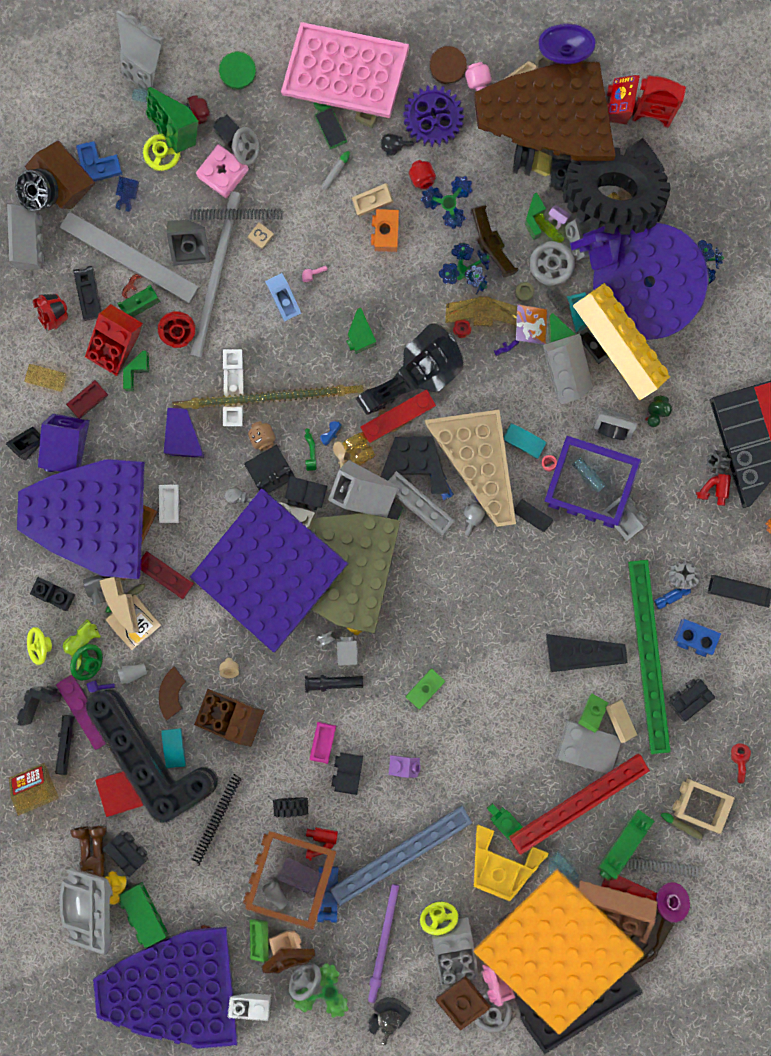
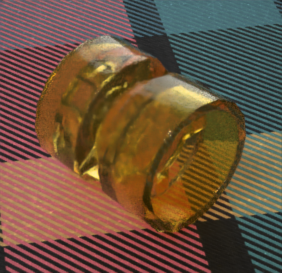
[342,432,376,466]

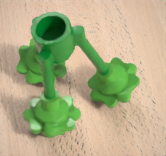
[293,963,348,1018]

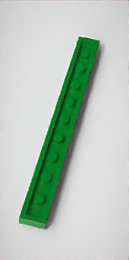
[628,560,671,754]

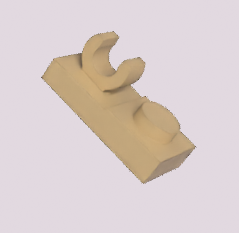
[352,183,393,216]

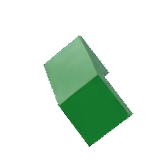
[525,192,546,240]
[123,351,149,391]

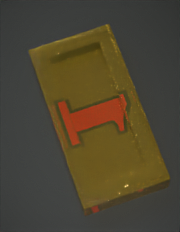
[24,364,67,392]

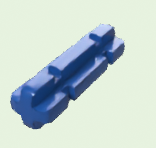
[654,588,691,609]

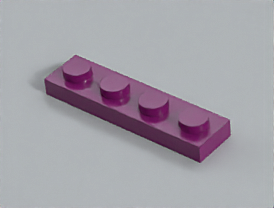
[55,675,106,750]

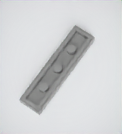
[388,471,454,536]

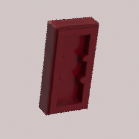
[66,380,108,419]

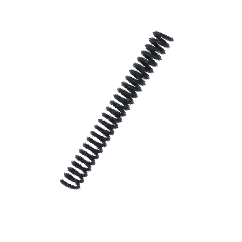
[191,774,242,866]

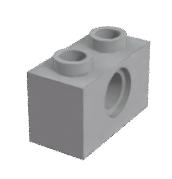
[337,637,358,665]

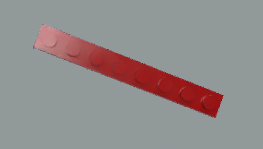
[509,753,650,855]

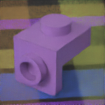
[389,755,421,778]

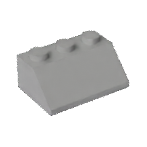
[7,204,44,270]
[543,334,593,405]

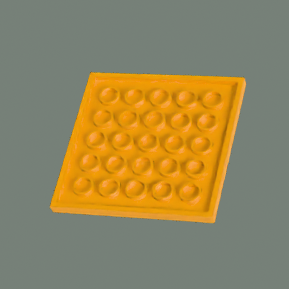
[474,869,644,1034]

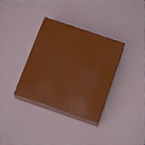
[435,975,491,1031]

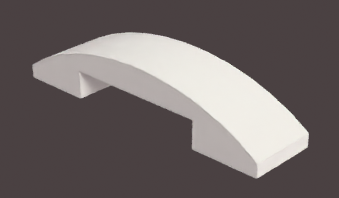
[223,349,244,426]

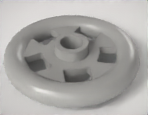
[530,241,575,286]

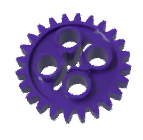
[403,85,464,148]

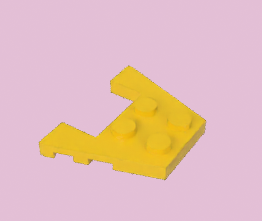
[473,824,549,901]

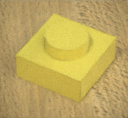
[532,151,552,176]

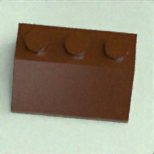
[25,141,95,209]

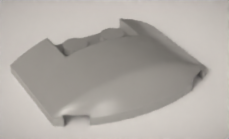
[60,868,113,955]

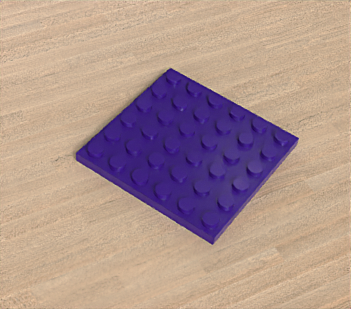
[190,489,349,653]

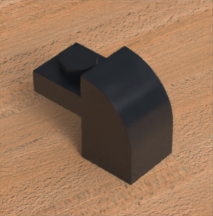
[367,997,411,1036]

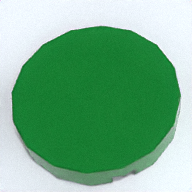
[219,51,256,90]

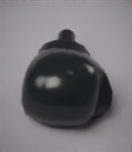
[381,134,414,156]

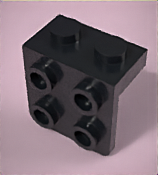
[17,685,62,726]

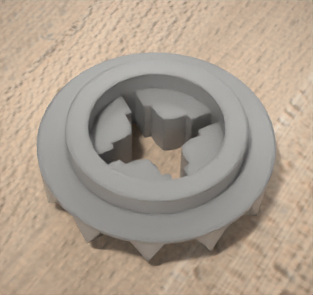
[669,561,701,589]

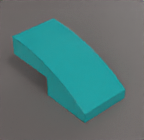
[503,423,547,459]
[161,728,186,768]

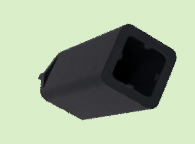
[707,575,771,608]

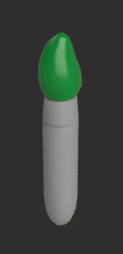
[322,151,350,190]

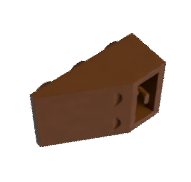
[194,689,265,747]

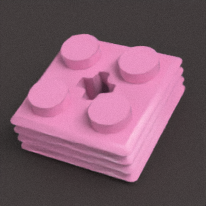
[196,144,248,198]

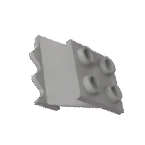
[116,10,164,92]

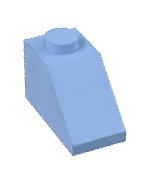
[265,273,301,321]

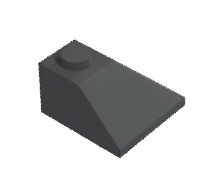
[167,219,210,266]

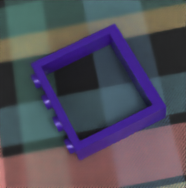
[545,435,642,529]

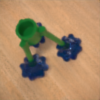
[420,176,473,230]

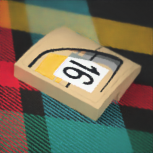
[105,594,161,650]

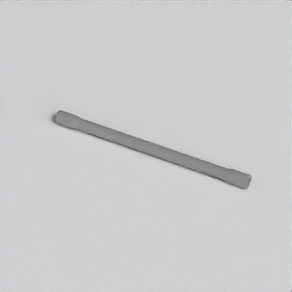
[190,191,241,358]

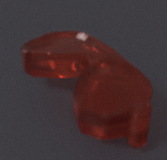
[122,274,141,299]

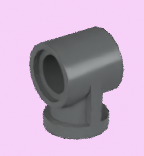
[83,575,107,606]

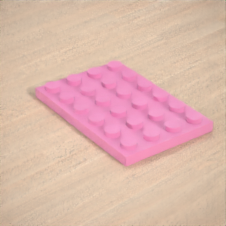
[281,22,409,118]

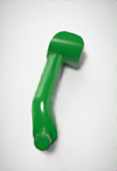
[304,428,317,471]

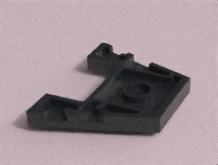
[380,436,450,494]

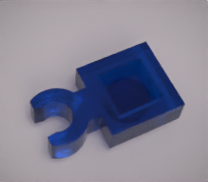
[116,176,140,212]

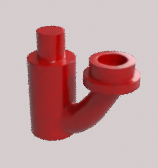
[696,474,731,506]
[306,827,338,861]

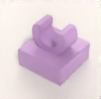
[547,205,571,229]

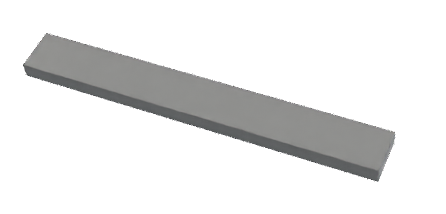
[60,211,199,304]

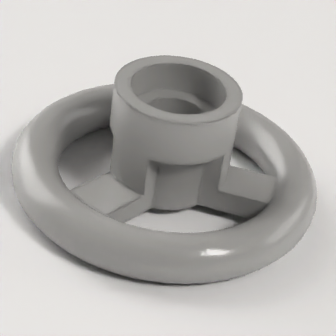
[232,127,259,166]
[289,963,321,1001]
[475,993,512,1033]

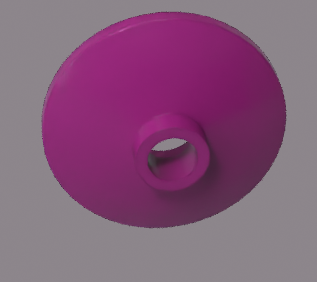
[656,882,690,923]

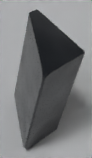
[514,499,553,532]

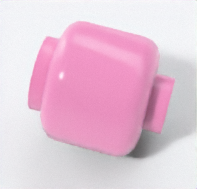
[465,62,492,91]

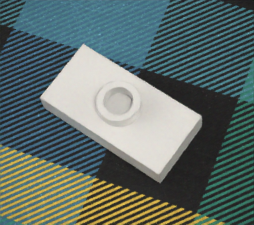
[159,485,179,524]

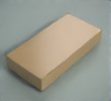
[606,699,637,743]

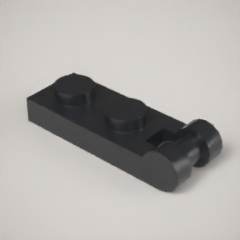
[73,266,102,321]

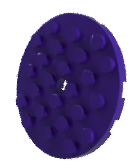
[593,223,709,340]

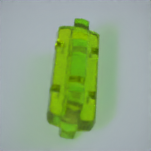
[534,213,565,243]

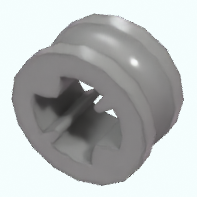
[316,631,336,647]

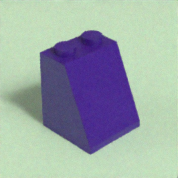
[38,414,90,472]

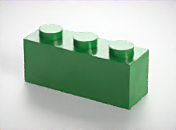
[118,882,169,948]

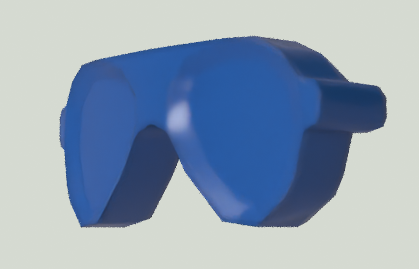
[320,421,342,446]

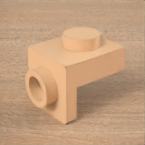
[268,930,301,955]

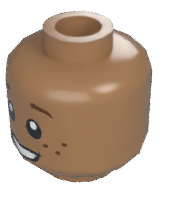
[248,421,276,451]

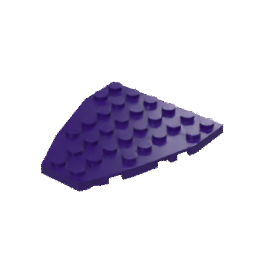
[17,459,145,579]
[93,926,238,1049]

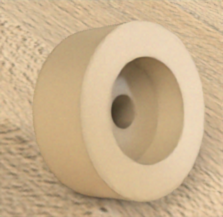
[219,658,239,678]

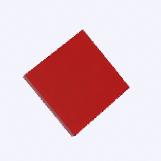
[95,771,144,817]

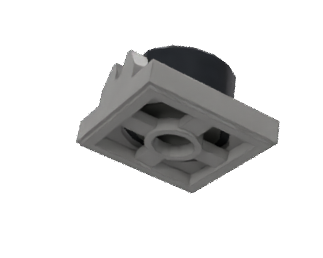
[593,407,637,440]

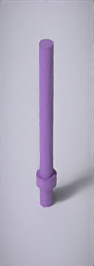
[368,884,399,1003]

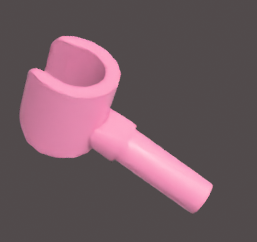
[302,266,327,282]

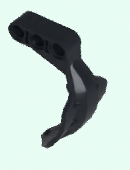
[356,323,464,415]

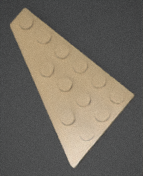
[425,410,516,527]

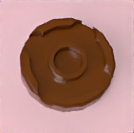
[430,46,467,84]

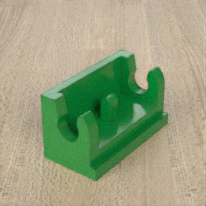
[117,285,161,317]

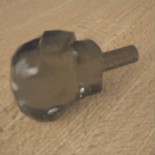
[379,1010,401,1045]

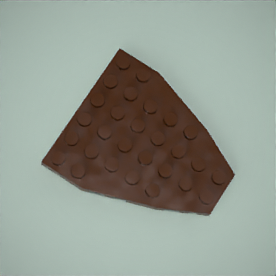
[474,62,615,161]

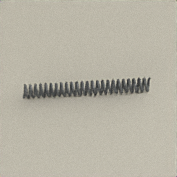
[190,208,283,220]

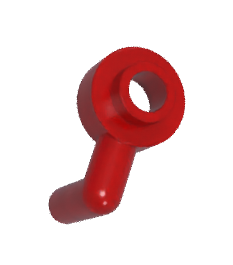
[731,743,751,784]

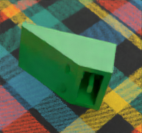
[146,87,198,154]

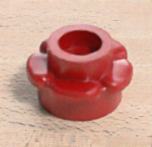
[453,320,471,338]

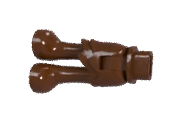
[70,825,107,878]

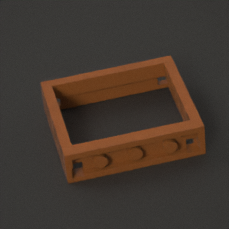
[243,831,337,930]

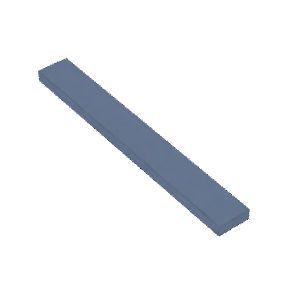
[329,806,472,906]

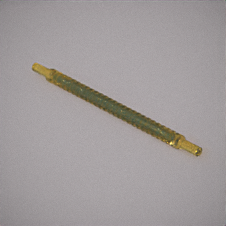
[172,385,364,409]

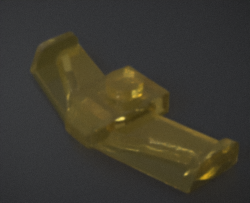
[445,296,517,327]

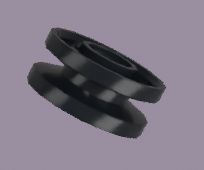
[513,144,535,176]
[15,168,59,211]

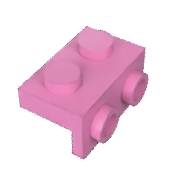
[482,964,515,1006]

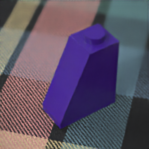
[164,405,204,458]

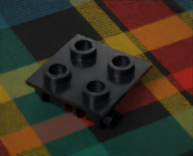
[244,445,295,493]

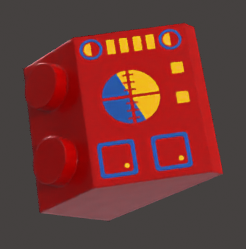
[606,75,640,125]

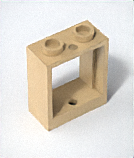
[673,778,734,834]

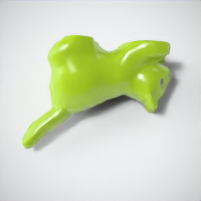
[63,619,101,670]

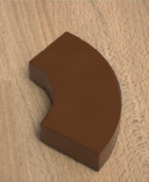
[159,666,186,721]

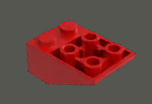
[85,304,143,376]

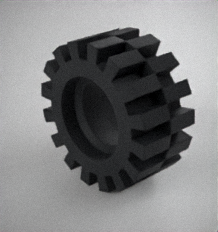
[273,797,309,818]

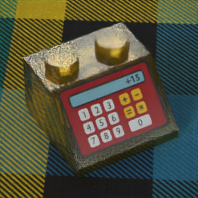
[9,762,59,816]

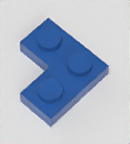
[76,141,123,181]

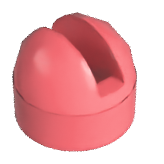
[542,455,557,472]

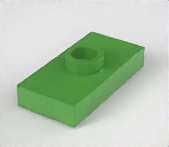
[405,668,446,710]
[578,693,608,733]
[250,919,268,962]

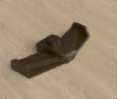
[470,205,519,278]
[628,911,675,973]

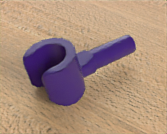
[86,680,115,692]

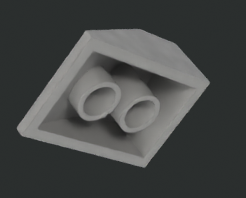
[556,720,621,774]

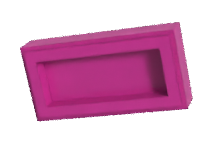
[309,722,336,764]

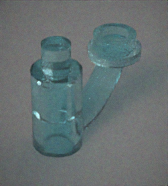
[548,851,579,880]

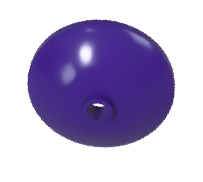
[538,24,596,64]

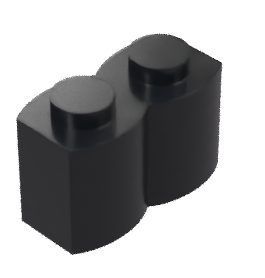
[284,476,328,511]
[331,752,363,795]

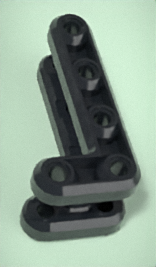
[86,690,218,823]

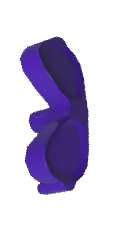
[494,338,519,356]

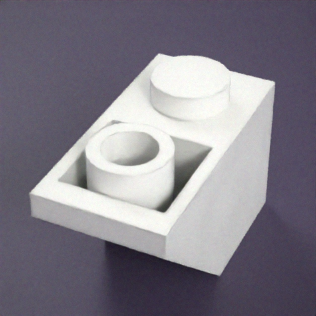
[228,993,271,1021]

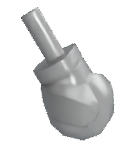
[224,488,253,503]
[464,503,486,536]

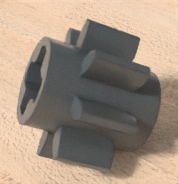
[706,450,731,474]

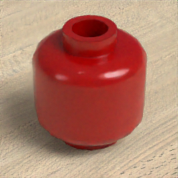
[408,160,436,190]

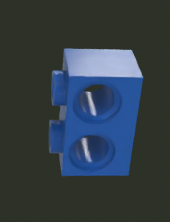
[673,619,721,657]

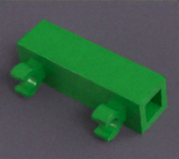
[596,809,655,881]

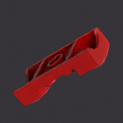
[632,75,686,128]

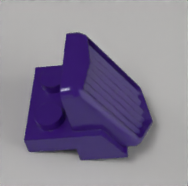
[570,226,622,270]

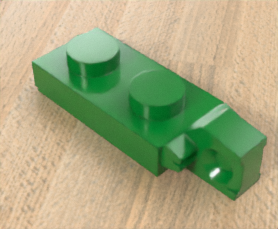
[487,803,523,843]

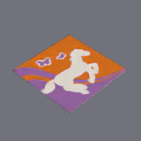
[516,304,547,345]

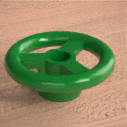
[70,644,103,681]

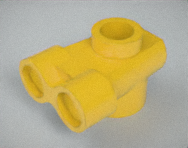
[105,871,126,905]

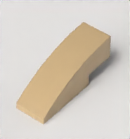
[99,577,140,633]

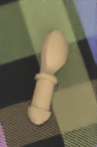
[333,441,347,468]

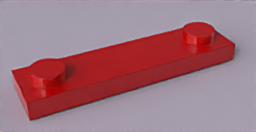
[360,389,436,444]

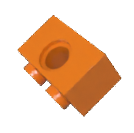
[371,209,399,252]

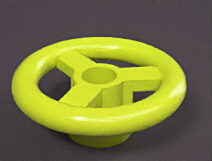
[143,134,180,171]
[27,627,52,665]
[420,902,458,935]

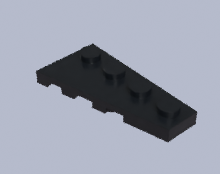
[546,634,628,672]

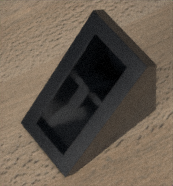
[6,426,41,461]

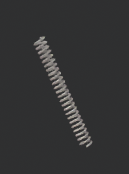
[624,857,702,877]

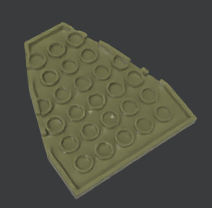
[310,513,401,634]

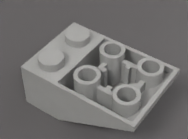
[328,460,399,518]
[430,917,479,985]

